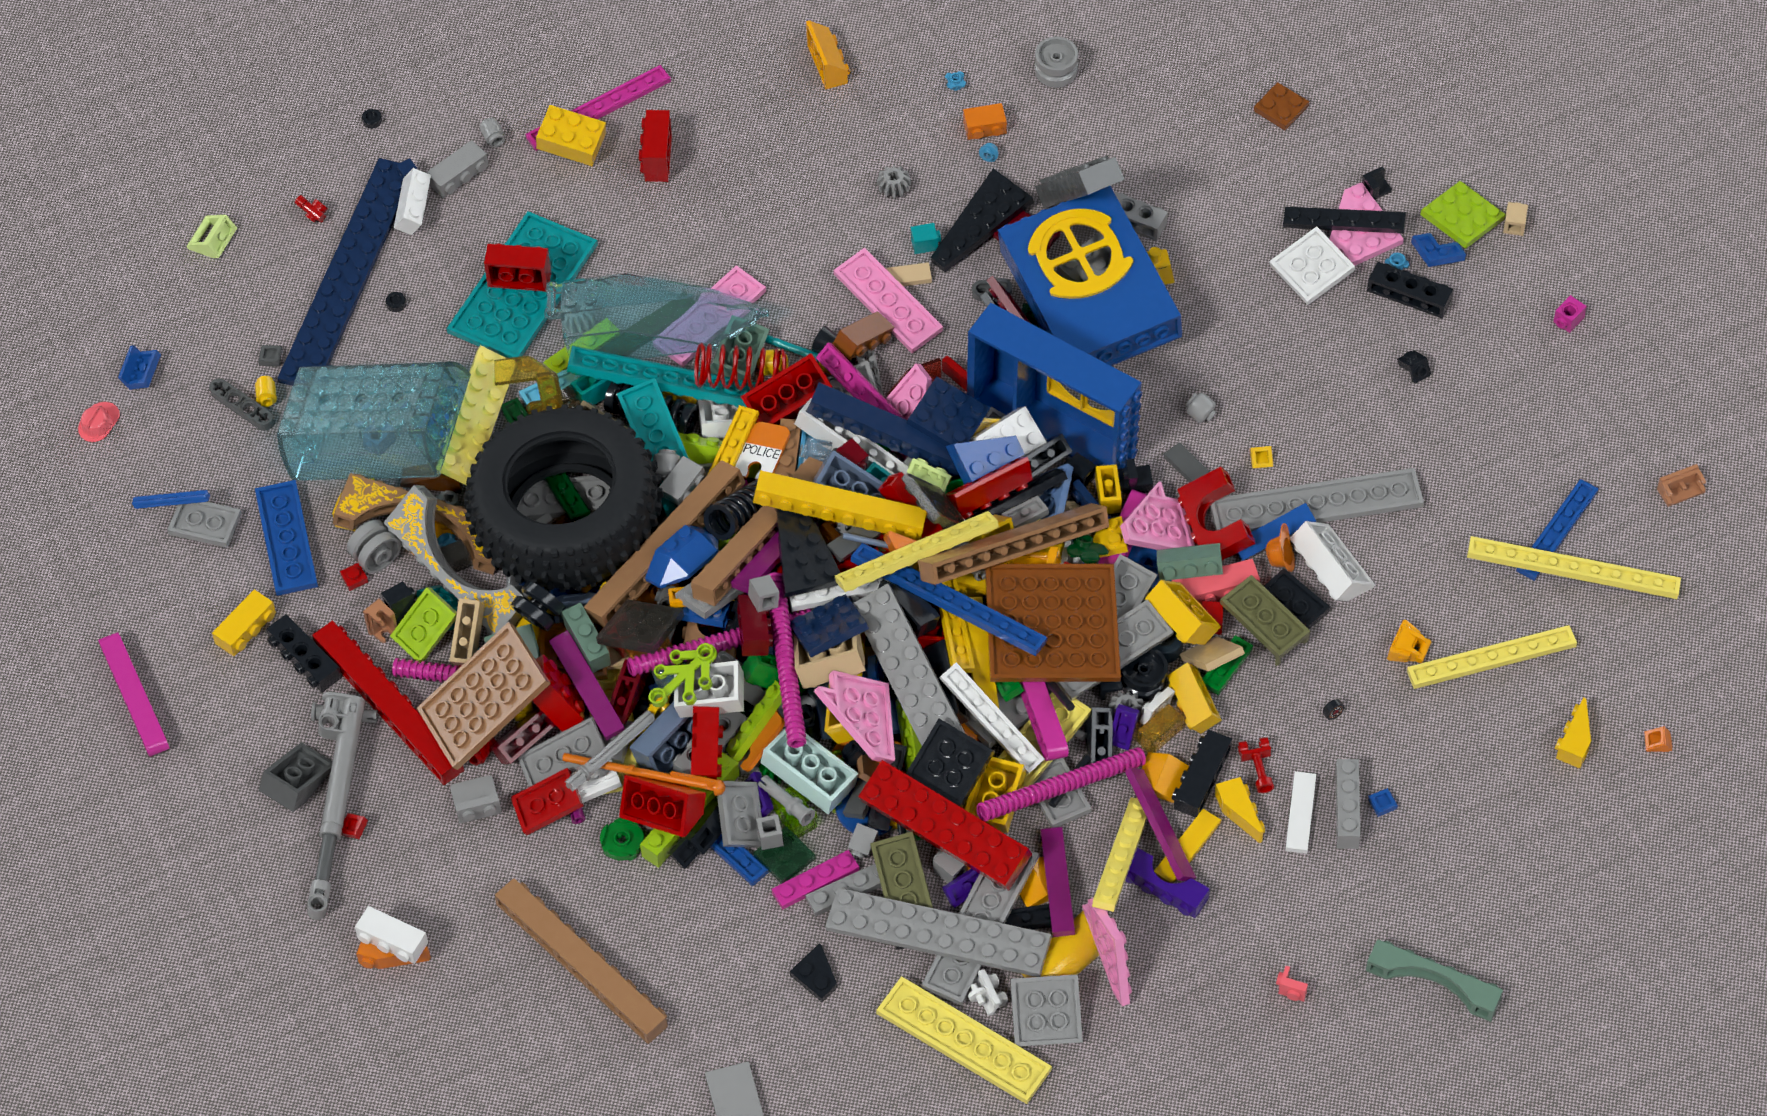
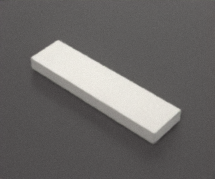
[1285,771,1316,854]

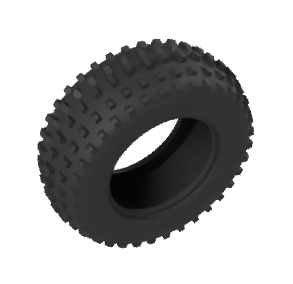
[464,404,664,592]

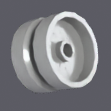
[1035,36,1078,88]
[346,520,401,574]

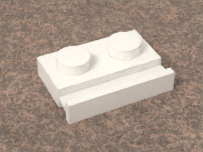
[572,758,622,803]

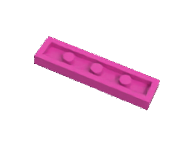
[772,850,859,910]

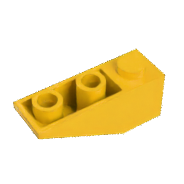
[1555,697,1591,768]
[1215,777,1265,843]

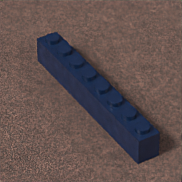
[806,382,961,478]

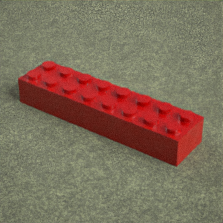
[858,760,1032,891]

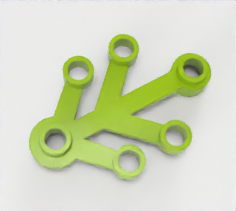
[649,643,717,707]

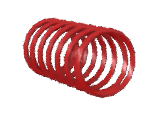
[694,342,786,390]

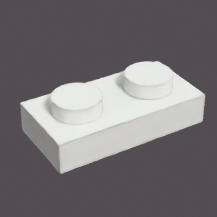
[1140,687,1175,727]

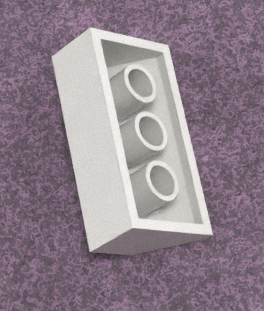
[1290,521,1375,601]

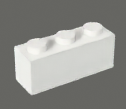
[394,168,431,235]
[355,906,428,964]

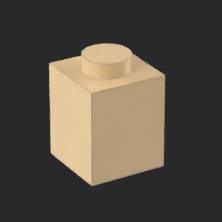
[1503,202,1528,236]

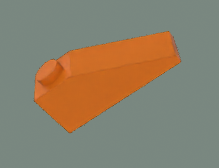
[356,942,431,969]

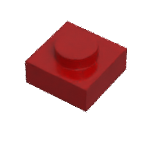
[339,563,368,591]
[341,813,368,840]

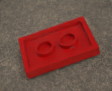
[511,768,584,836]

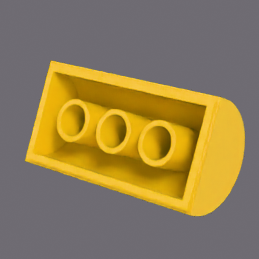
[1022,911,1099,978]

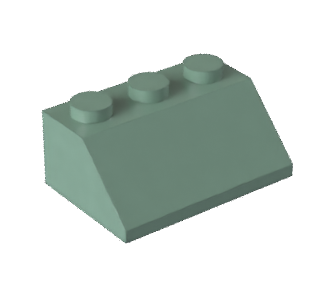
[710,314,770,380]

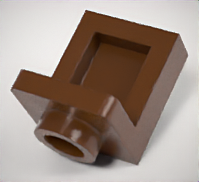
[818,521,841,544]

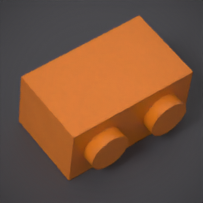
[963,103,1007,140]

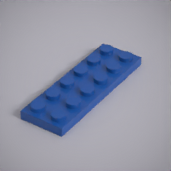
[255,480,318,596]

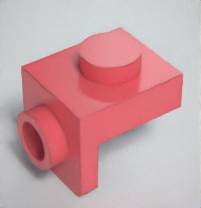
[1276,966,1308,1002]

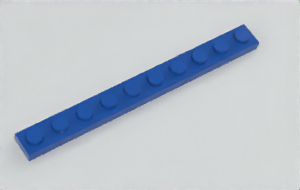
[850,543,1047,656]

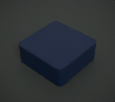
[396,158,417,178]

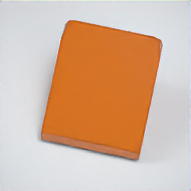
[1644,726,1672,752]

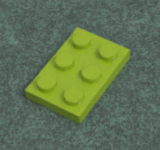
[390,587,457,663]

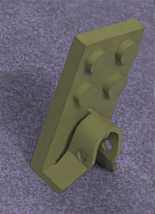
[1220,575,1311,666]
[870,831,933,908]

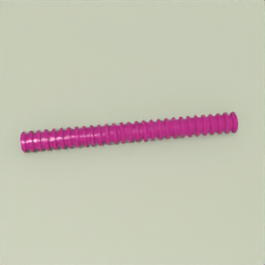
[768,572,807,748]
[627,609,812,677]
[392,658,576,688]
[977,747,1146,822]

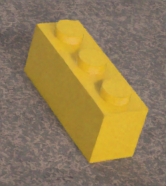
[212,589,276,656]
[1167,662,1222,734]

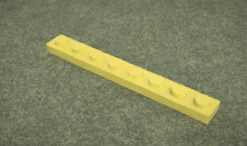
[835,511,999,592]
[1407,625,1577,689]
[1092,797,1147,912]

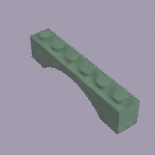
[1366,939,1503,1022]

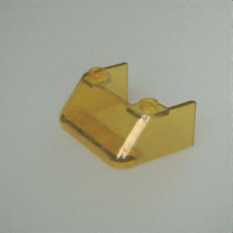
[494,356,564,415]

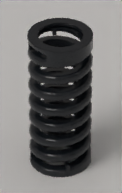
[604,382,699,434]
[703,479,762,541]

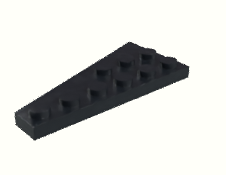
[931,168,1034,272]

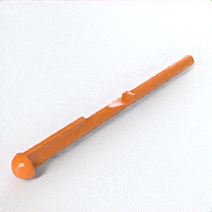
[562,753,725,796]

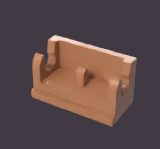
[1657,464,1706,507]
[363,599,397,643]

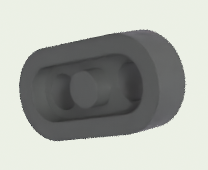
[972,278,1012,301]

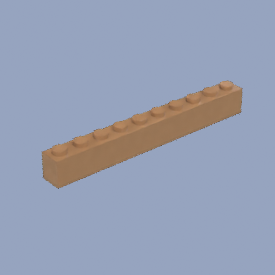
[691,457,823,607]
[584,460,746,629]
[918,503,1109,585]
[495,878,668,1044]

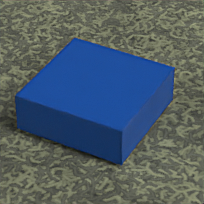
[1368,788,1398,817]

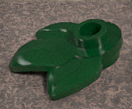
[1067,534,1109,564]

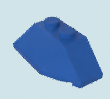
[645,525,719,589]

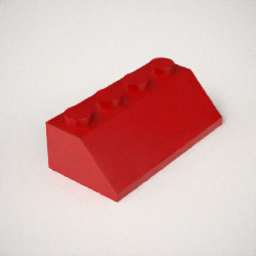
[740,353,833,425]
[943,457,1033,520]
[619,774,706,837]

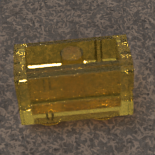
[1137,704,1184,753]

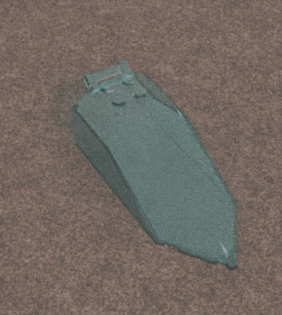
[545,273,770,359]

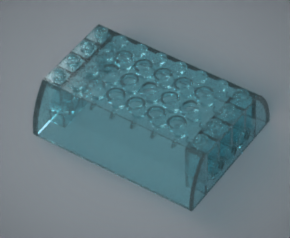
[277,361,471,480]

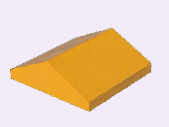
[1141,752,1189,803]
[1020,857,1049,907]

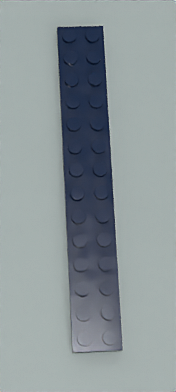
[277,158,403,392]

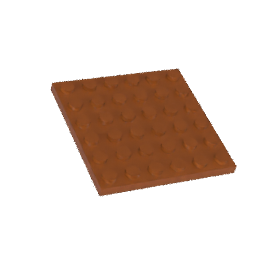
[985,564,1121,682]

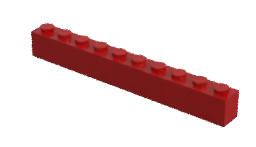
[312,620,464,785]

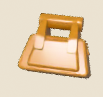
[1387,620,1432,663]

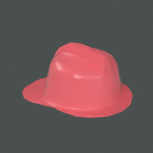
[78,402,120,442]

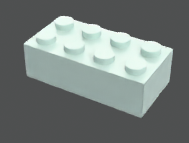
[761,727,859,814]

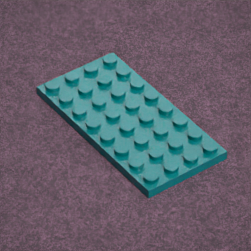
[446,211,598,363]

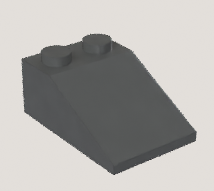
[259,742,332,812]

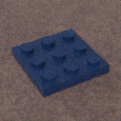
[907,376,990,446]
[790,594,869,657]

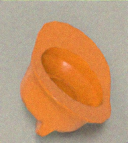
[1266,523,1295,572]

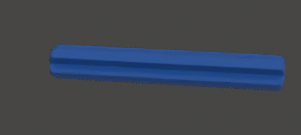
[132,490,210,509]

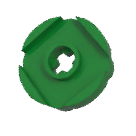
[600,818,644,861]

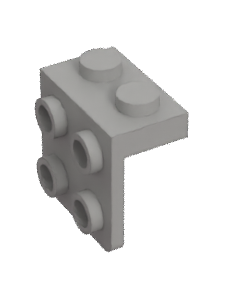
[450,775,502,824]

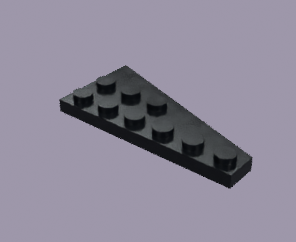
[775,508,841,598]

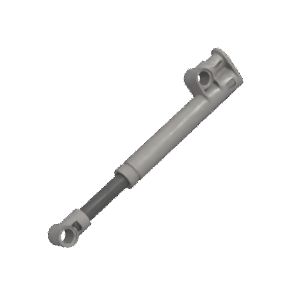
[307,692,365,920]

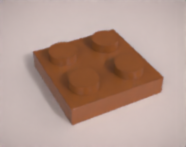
[1254,82,1309,131]

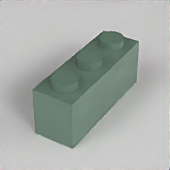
[1156,543,1223,581]
[561,602,611,673]

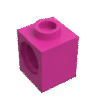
[1553,295,1587,333]

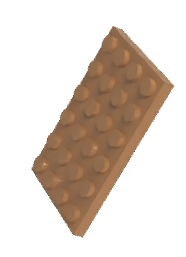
[417,622,551,770]

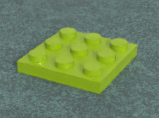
[1420,181,1506,249]

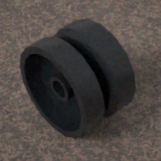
[510,580,566,632]
[1120,648,1168,701]

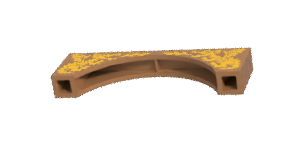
[333,473,496,575]

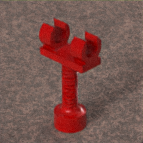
[1238,737,1274,793]

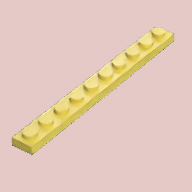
[1467,536,1681,599]

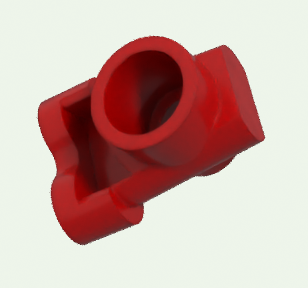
[295,195,328,223]

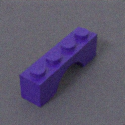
[1125,848,1210,918]

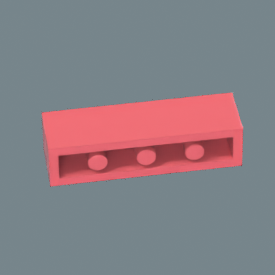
[1171,559,1260,604]

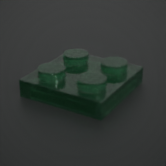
[753,826,816,884]

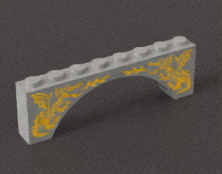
[384,485,529,635]

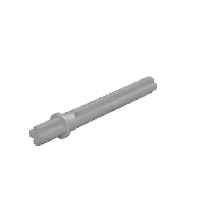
[565,710,655,791]

